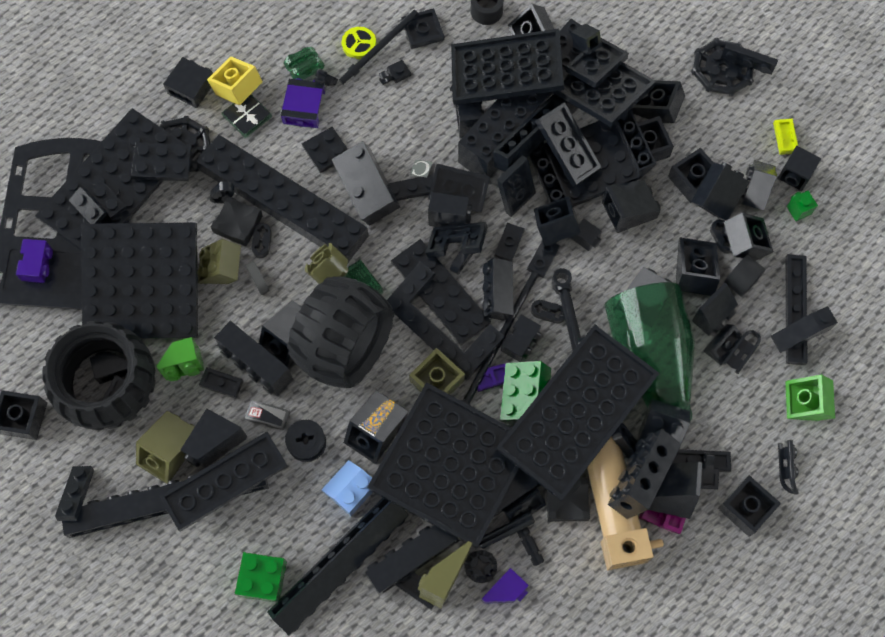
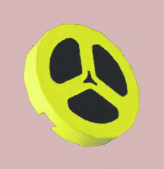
[341,27,376,59]

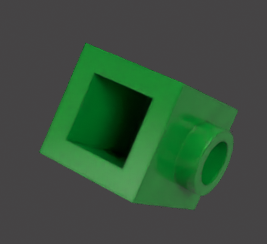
[786,190,818,222]

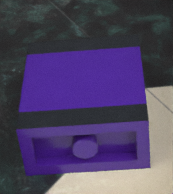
[281,78,326,128]

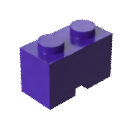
[16,239,53,283]

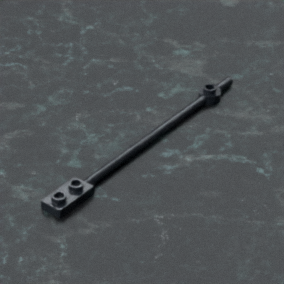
[460,240,560,406]

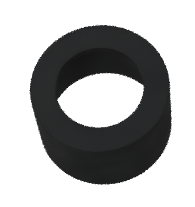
[470,0,504,25]
[724,255,766,297]

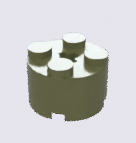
[305,243,349,284]

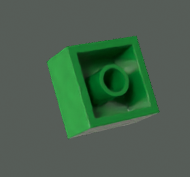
[235,552,287,603]

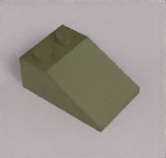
[418,541,472,609]

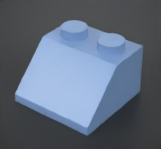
[322,460,373,516]

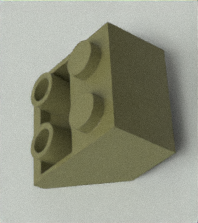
[198,239,241,284]

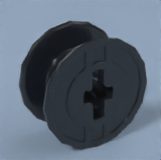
[285,419,326,462]

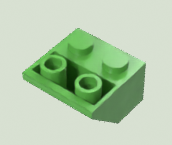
[157,337,204,381]

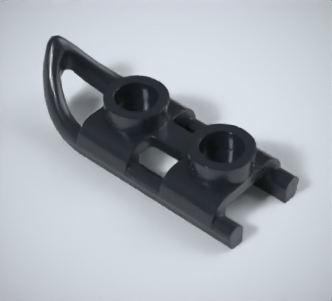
[722,330,761,374]
[778,440,799,495]

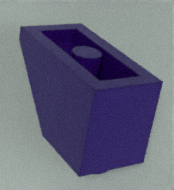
[481,568,529,604]

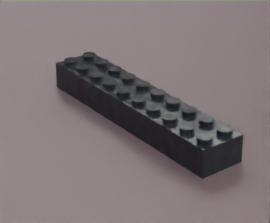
[196,135,369,263]

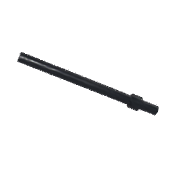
[339,9,419,85]

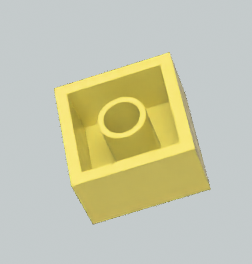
[207,56,263,105]

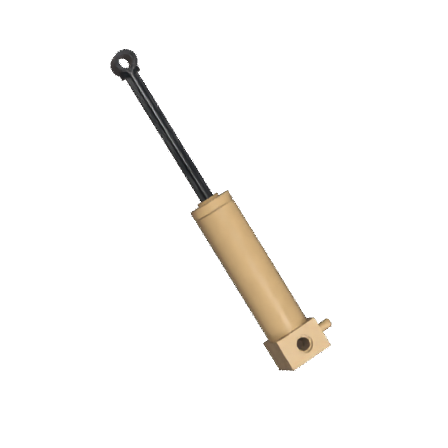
[551,268,664,571]

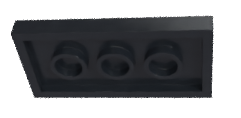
[535,103,601,186]

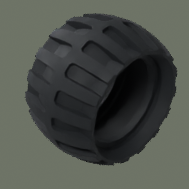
[287,276,394,388]
[42,321,156,430]

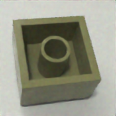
[409,348,465,395]

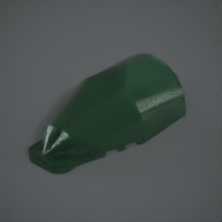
[604,282,695,421]

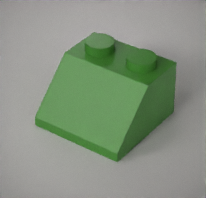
[785,374,835,421]

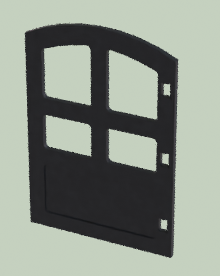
[0,138,131,310]

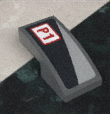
[244,400,290,430]

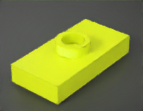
[773,119,798,155]

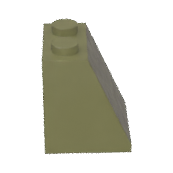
[136,411,195,484]

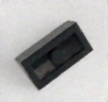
[703,324,742,365]

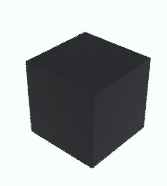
[777,145,822,191]

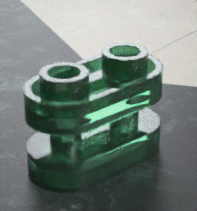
[283,47,325,80]

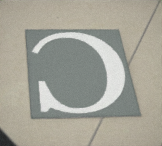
[410,160,433,178]

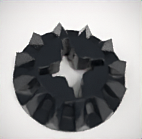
[465,550,497,583]

